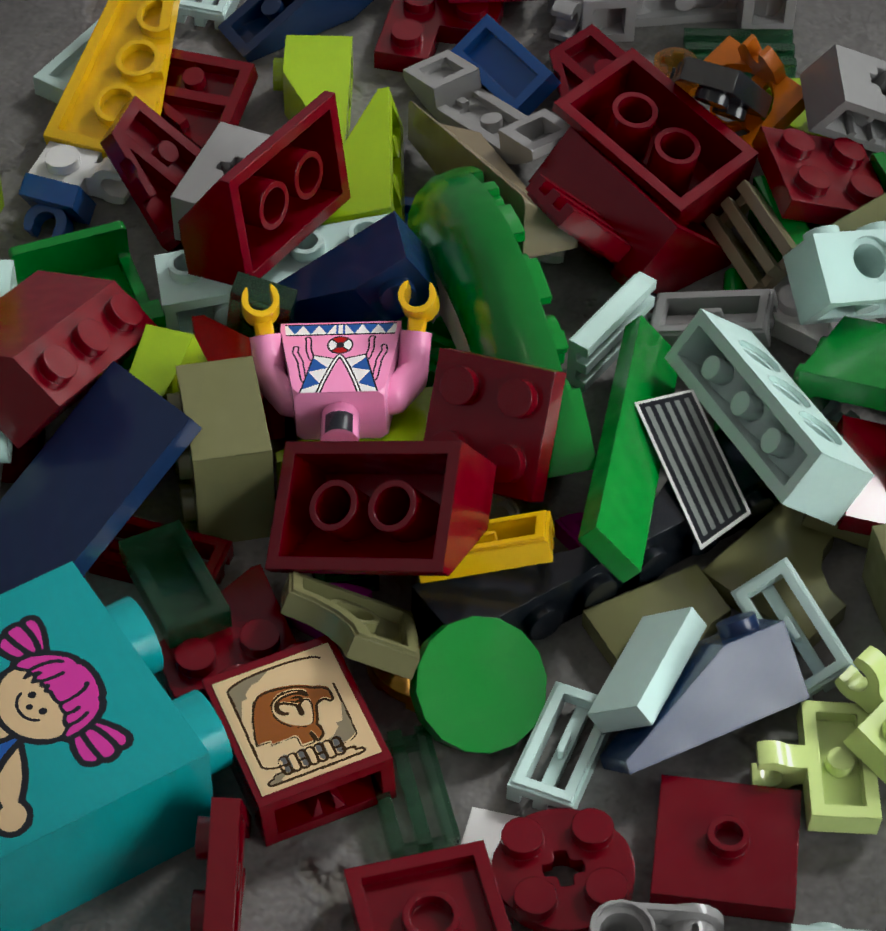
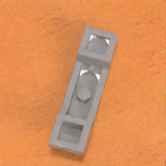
[579,0,797,43]
[403,49,570,164]

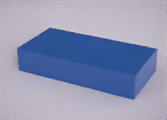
[451,14,561,116]

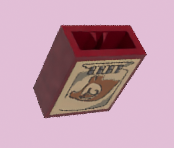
[202,635,397,847]

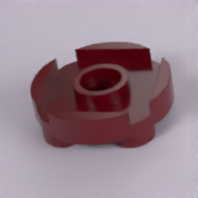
[492,808,636,931]

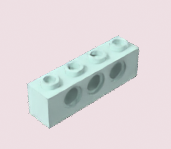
[783,221,886,325]
[664,308,874,526]

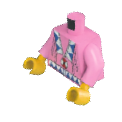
[241,280,440,441]

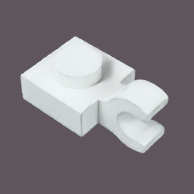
[28,141,130,204]

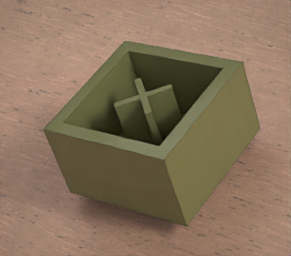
[166,356,275,542]

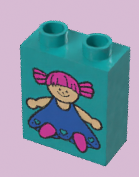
[0,561,233,931]

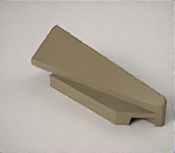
[408,101,578,258]

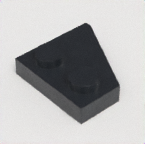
[669,56,773,122]

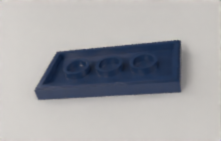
[0,361,202,594]

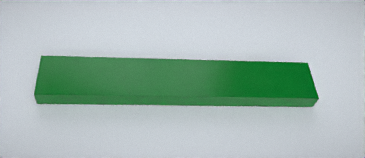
[578,315,678,583]

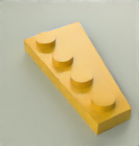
[43,0,180,159]

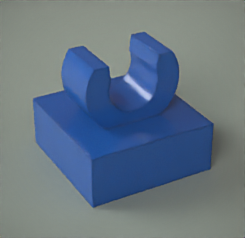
[18,172,96,237]

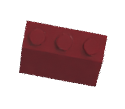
[552,47,759,225]
[178,91,351,289]
[528,126,731,294]
[0,270,157,449]
[265,441,497,576]

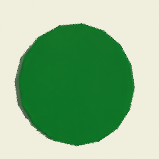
[409,616,547,754]

